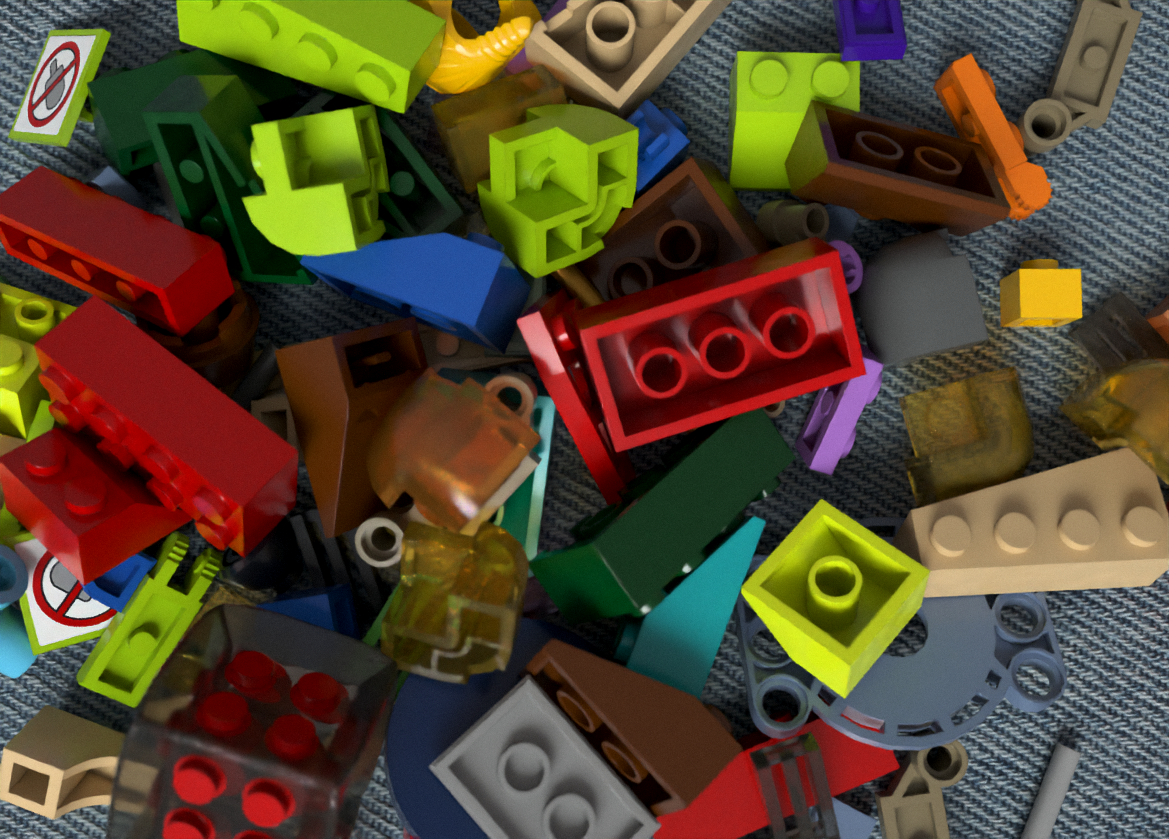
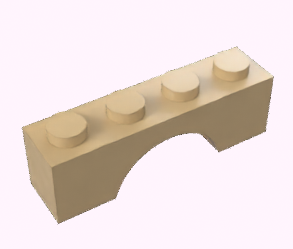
[0,704,266,839]

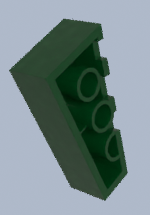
[527,407,796,625]

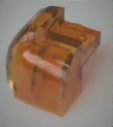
[366,367,541,534]

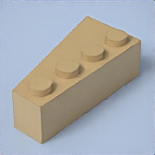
[524,0,732,120]
[893,441,1169,598]

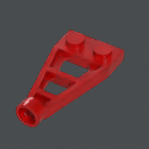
[516,287,636,505]

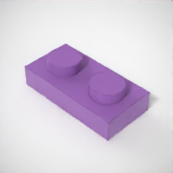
[795,343,884,476]

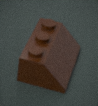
[785,100,1011,237]

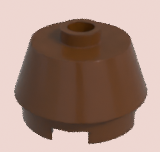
[134,273,260,389]

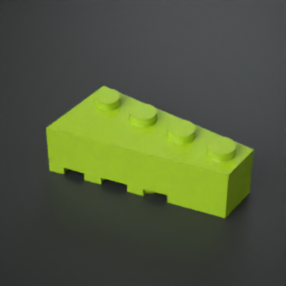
[176,0,446,114]

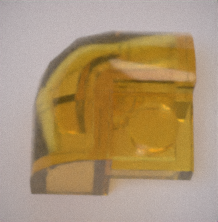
[1058,356,1169,486]
[898,366,1034,508]
[381,519,529,685]

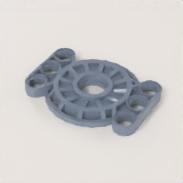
[733,517,1067,751]

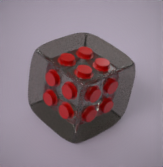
[105,603,398,839]

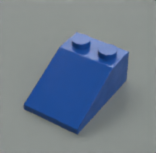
[300,232,531,355]

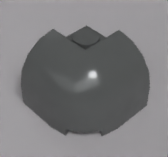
[849,228,989,371]

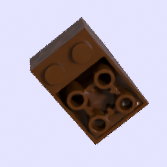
[275,316,431,539]

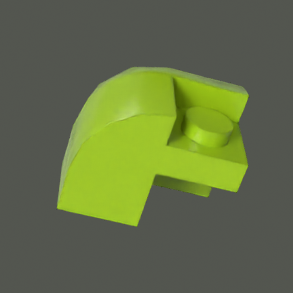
[242,104,390,256]
[477,104,639,279]

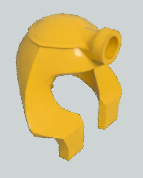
[409,0,542,94]

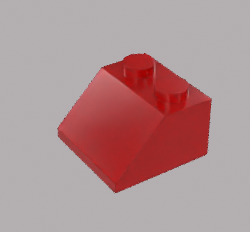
[0,428,192,586]

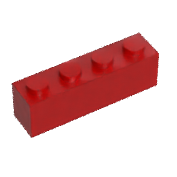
[0,166,235,337]
[653,694,900,839]

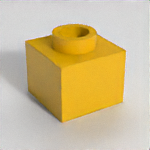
[1000,259,1082,327]

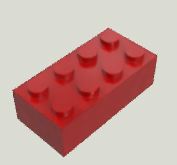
[572,236,867,453]
[34,294,299,558]

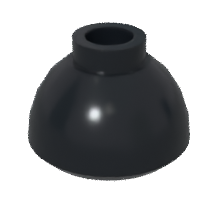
[219,518,303,595]

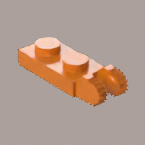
[933,53,1053,221]

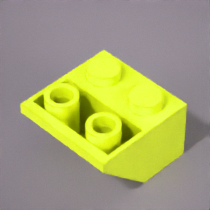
[0,282,78,440]

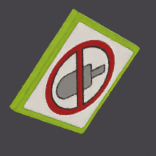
[8,29,111,147]
[3,530,145,656]

